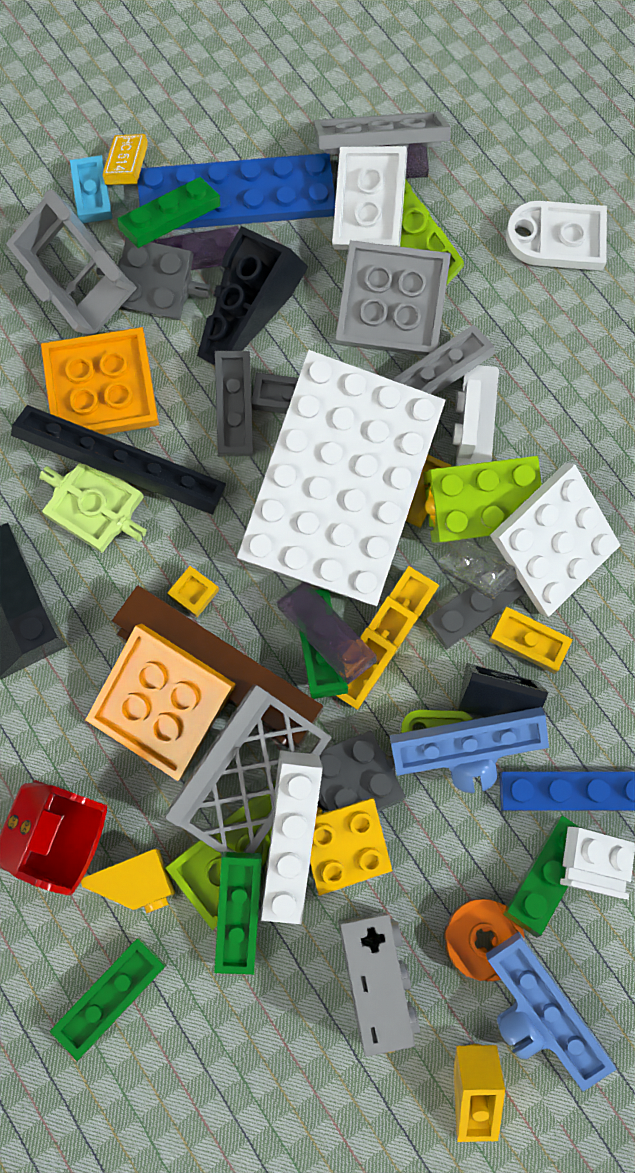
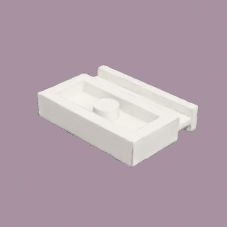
[560,827,635,900]

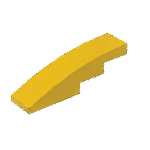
[336,566,440,710]

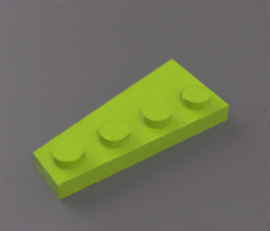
[400,179,465,286]

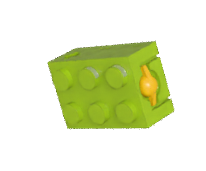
[423,456,542,543]

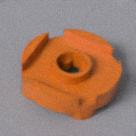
[444,899,525,981]

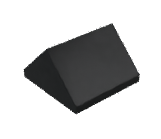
[458,663,548,718]

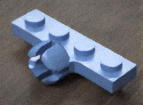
[389,707,549,793]
[486,932,617,1092]

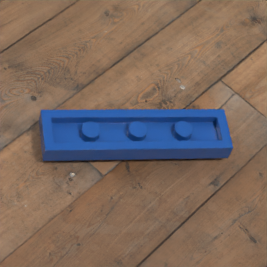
[499,772,635,811]

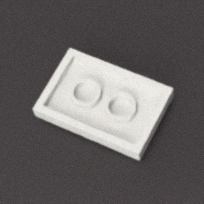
[332,146,408,250]

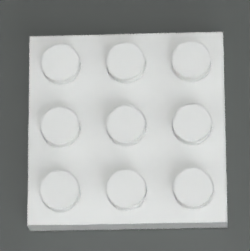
[490,462,620,617]

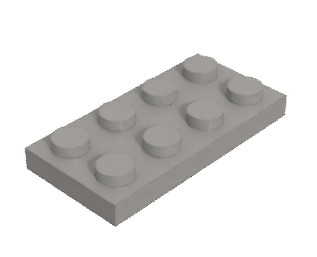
[313,111,451,154]

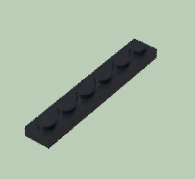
[11,405,226,515]

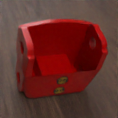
[0,779,108,896]

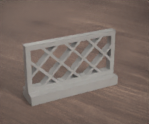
[165,684,332,854]

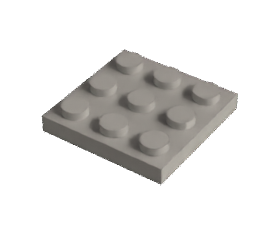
[335,240,451,356]

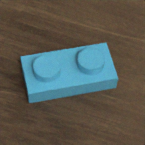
[70,155,113,223]

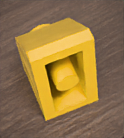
[81,849,176,914]
[454,1044,505,1142]

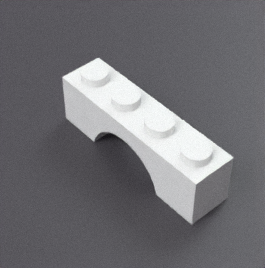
[260,751,323,924]

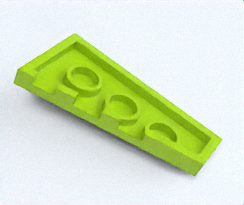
[165,779,276,931]

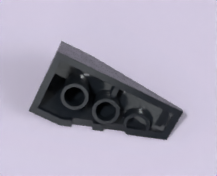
[197,226,308,366]
[0,522,67,680]

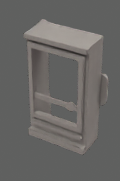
[6,190,137,336]

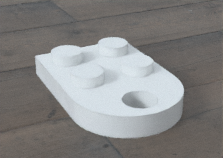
[506,201,607,271]

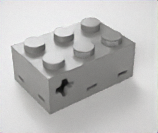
[338,912,420,1057]

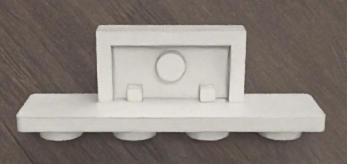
[452,365,499,466]

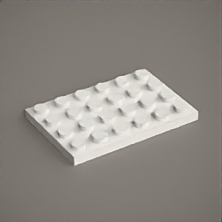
[237,350,445,607]

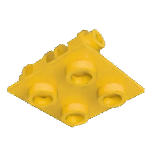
[310,797,392,896]

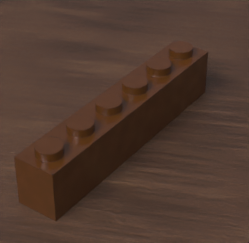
[111,585,324,749]

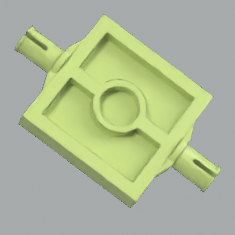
[39,463,147,553]

